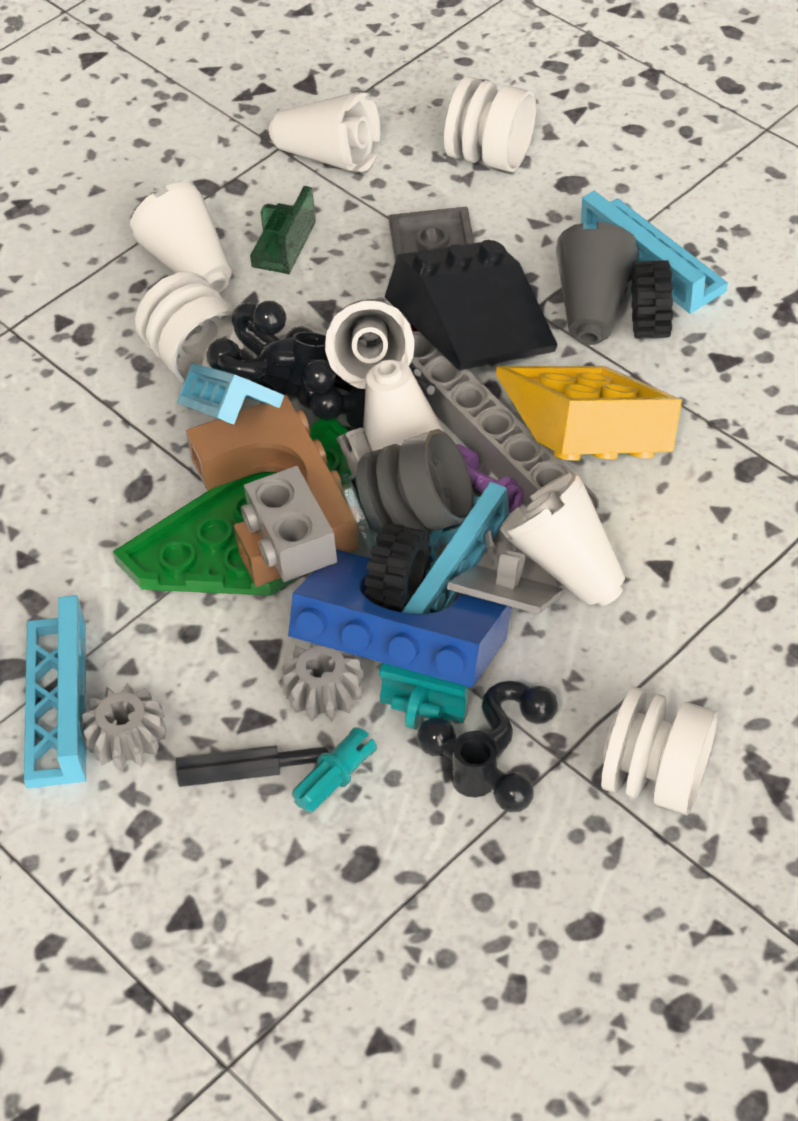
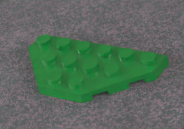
[113,419,353,596]

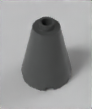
[556,222,639,345]

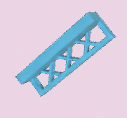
[581,190,728,314]
[176,363,284,425]
[402,482,509,614]
[24,595,86,788]

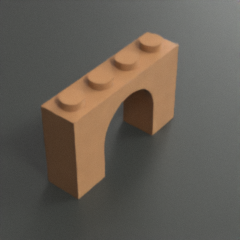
[186,395,363,587]

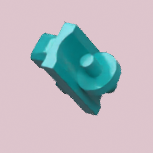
[379,663,468,730]

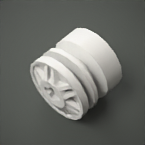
[444,76,536,173]
[135,272,246,383]
[601,686,718,816]

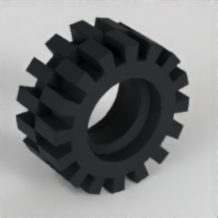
[631,260,673,339]
[364,523,432,612]

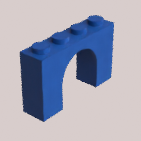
[288,549,512,688]

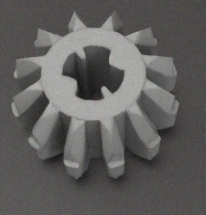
[281,643,364,722]
[81,683,166,771]

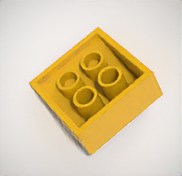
[496,366,682,460]

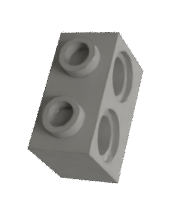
[241,466,337,582]

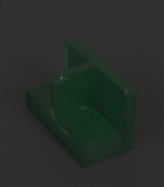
[250,186,316,274]

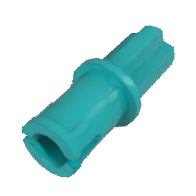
[292,727,377,813]

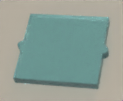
[339,472,377,555]

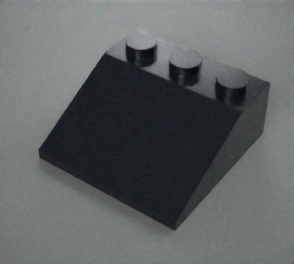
[384,240,558,371]

